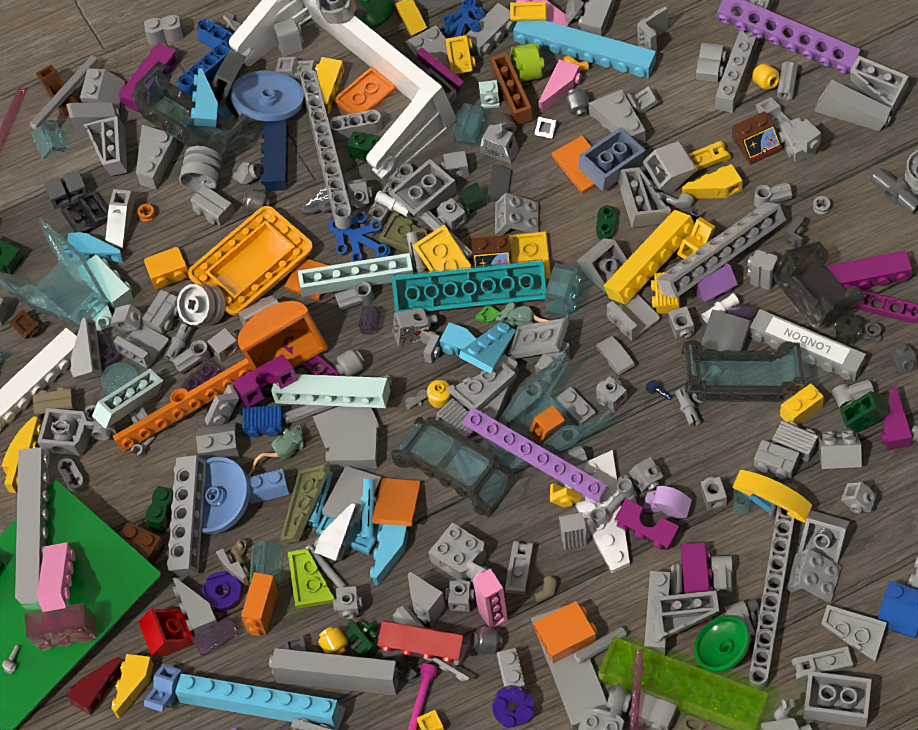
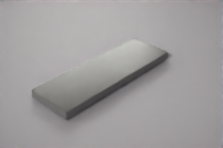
[531,605,610,728]

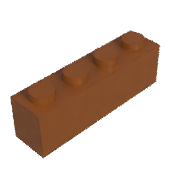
[490,53,532,126]

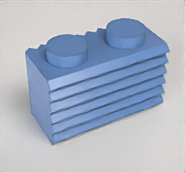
[249,469,289,504]

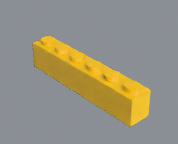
[603,210,695,305]

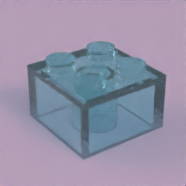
[545,263,581,319]

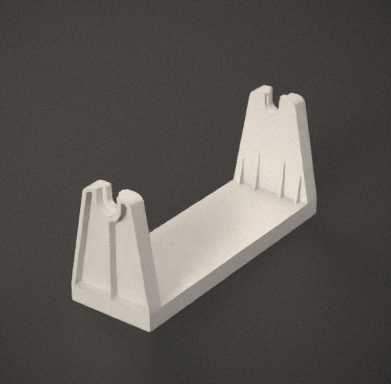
[229,0,457,182]

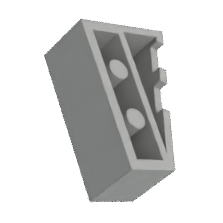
[850,56,909,116]
[589,89,646,145]
[136,125,178,190]

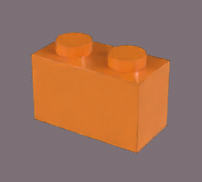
[528,406,565,447]

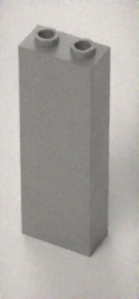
[269,648,399,695]

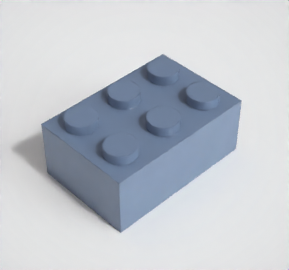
[578,127,646,191]

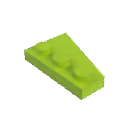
[288,549,334,609]

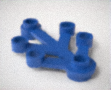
[439,0,485,38]
[328,212,392,262]

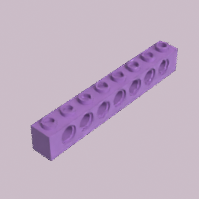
[715,0,860,74]
[462,407,610,505]

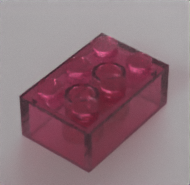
[25,603,97,650]

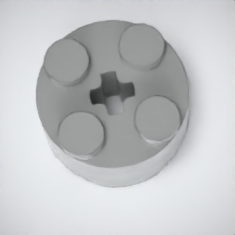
[315,0,356,24]

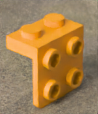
[144,247,189,290]

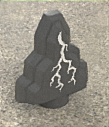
[300,182,332,215]

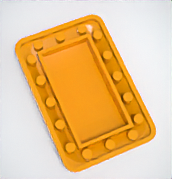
[188,206,313,315]

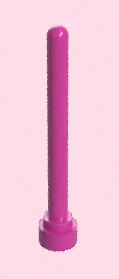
[408,664,438,730]

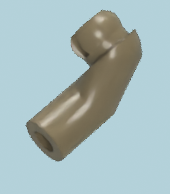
[230,539,247,567]
[533,576,557,603]

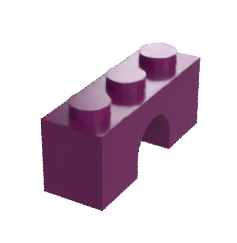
[233,354,297,408]
[614,498,679,550]

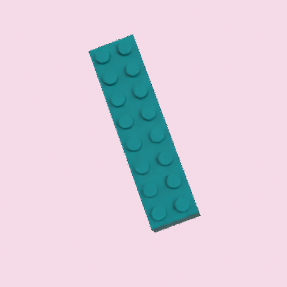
[392,259,547,312]

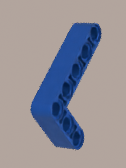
[179,19,236,98]

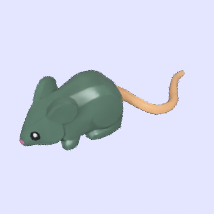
[496,302,567,332]
[248,425,304,477]

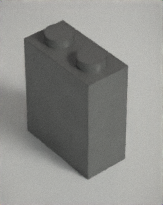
[211,49,246,107]

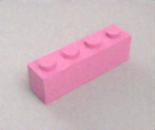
[37,542,75,612]
[473,569,508,628]

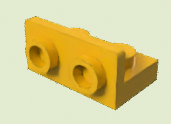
[445,35,476,74]

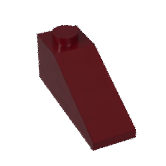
[67,656,122,715]

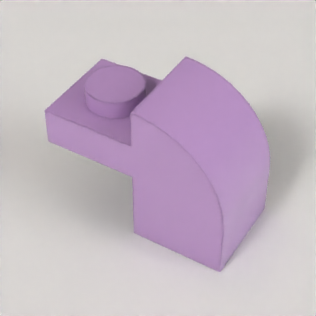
[643,486,692,519]

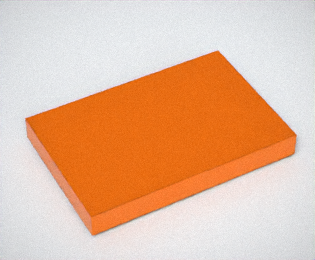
[333,67,397,114]
[552,136,596,194]
[372,478,421,526]

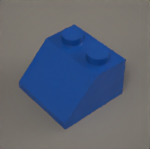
[877,581,918,638]

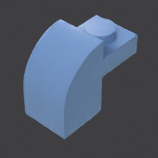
[144,664,181,712]

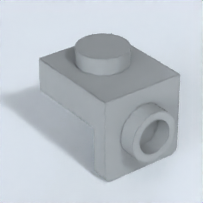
[627,86,659,115]
[421,330,441,364]

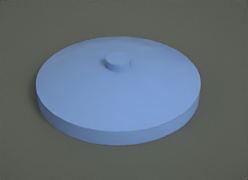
[231,70,304,121]
[185,457,250,534]

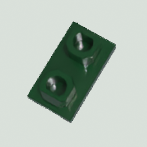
[344,619,380,657]

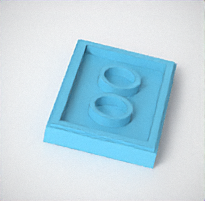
[316,515,383,555]

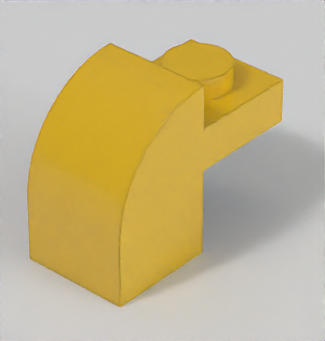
[677,217,716,259]

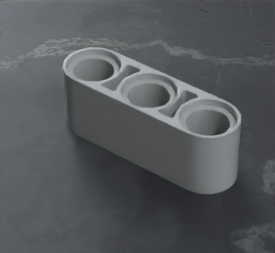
[329,110,382,140]

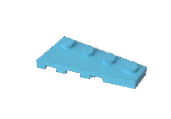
[459,322,516,374]

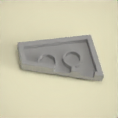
[447,362,516,410]
[821,605,887,662]

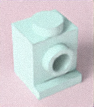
[479,80,500,109]

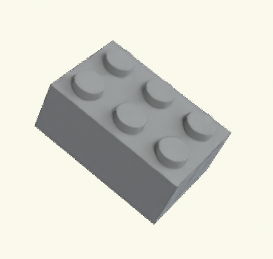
[803,671,872,727]

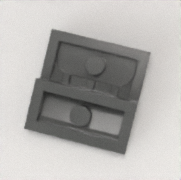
[701,309,752,358]

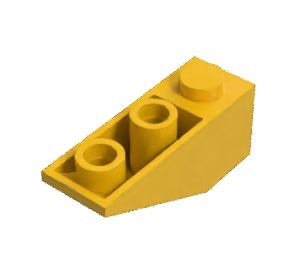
[682,164,742,199]
[112,654,154,718]

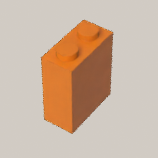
[241,572,279,636]
[533,601,598,663]

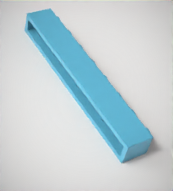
[513,21,656,79]
[175,674,340,729]

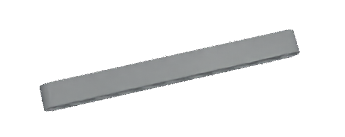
[300,69,352,229]
[749,483,799,692]

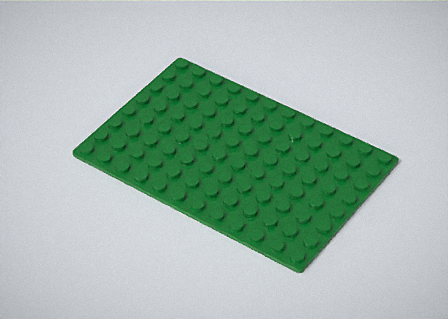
[0,480,161,730]

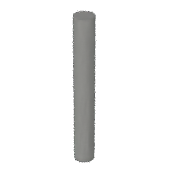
[305,544,347,588]

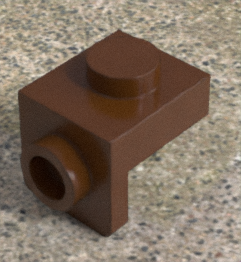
[9,309,40,339]

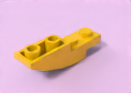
[2,417,42,493]

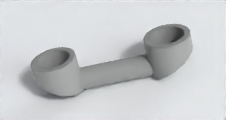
[649,180,694,209]
[591,478,634,524]

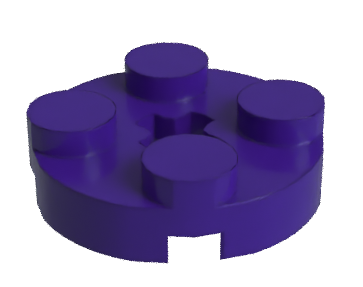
[201,572,242,612]
[492,685,534,728]

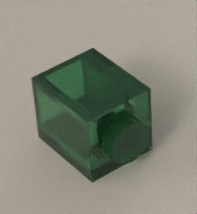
[457,182,487,215]

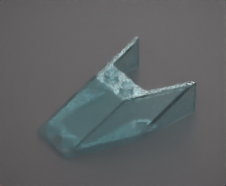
[0,218,109,328]
[485,352,617,471]

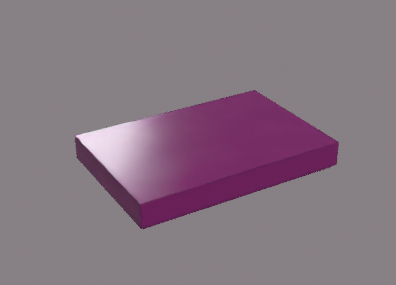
[416,47,464,92]

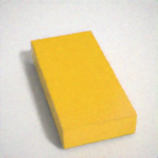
[395,0,427,36]
[510,2,547,22]

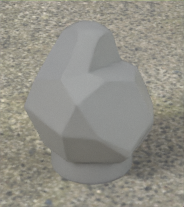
[233,162,260,184]

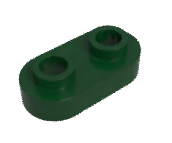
[596,205,617,240]

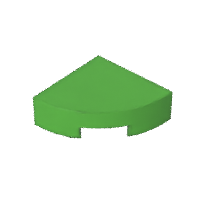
[475,305,500,323]

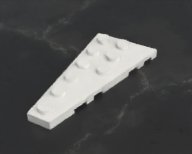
[564,450,630,573]

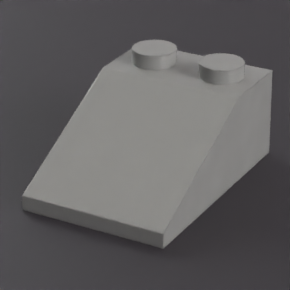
[405,25,465,77]
[389,159,457,216]

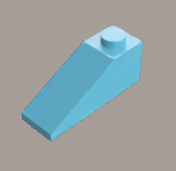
[65,232,124,263]

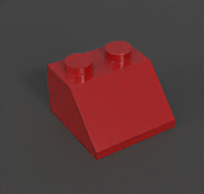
[138,608,196,656]

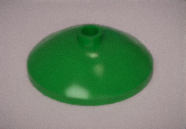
[359,0,394,28]
[694,615,750,673]

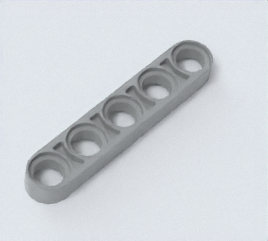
[360,163,414,238]

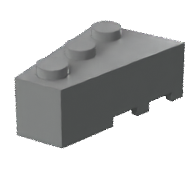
[83,116,127,176]
[618,167,671,228]
[651,591,719,642]

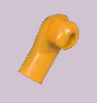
[563,55,589,71]

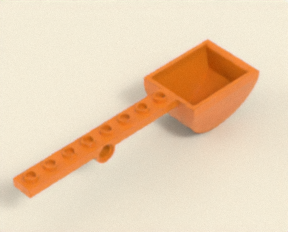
[113,301,328,452]

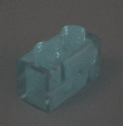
[451,103,485,146]

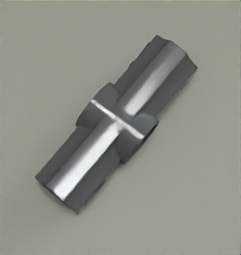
[870,168,918,215]

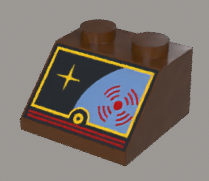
[732,111,783,165]
[471,235,511,266]

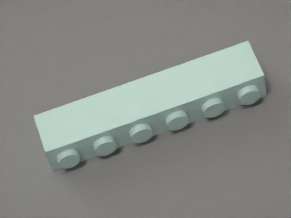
[298,253,413,297]
[271,374,391,408]

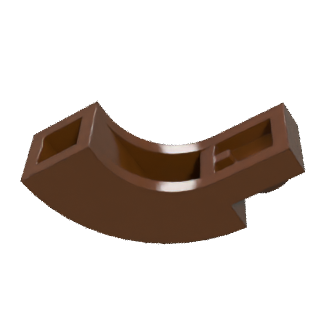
[36,65,78,117]

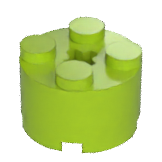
[510,43,544,82]

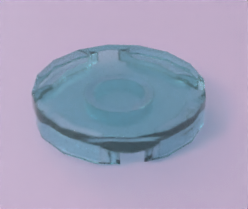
[101,362,138,395]

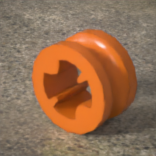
[138,204,155,222]

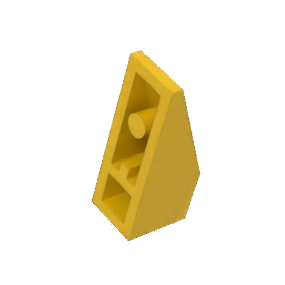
[315,57,344,114]

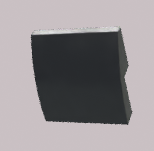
[61,191,108,234]

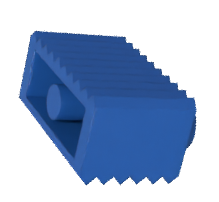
[242,405,283,438]

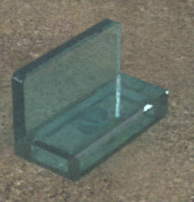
[31,119,68,159]
[249,540,283,584]

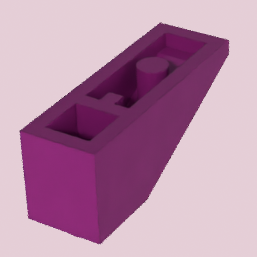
[880,386,912,451]

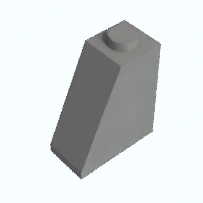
[66,102,121,138]
[326,425,379,469]

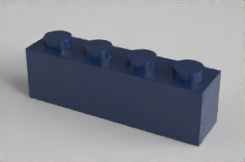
[260,119,289,192]

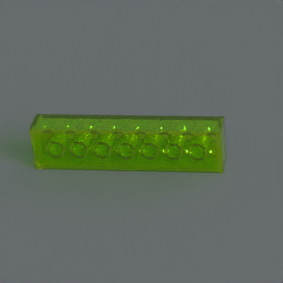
[598,637,769,730]

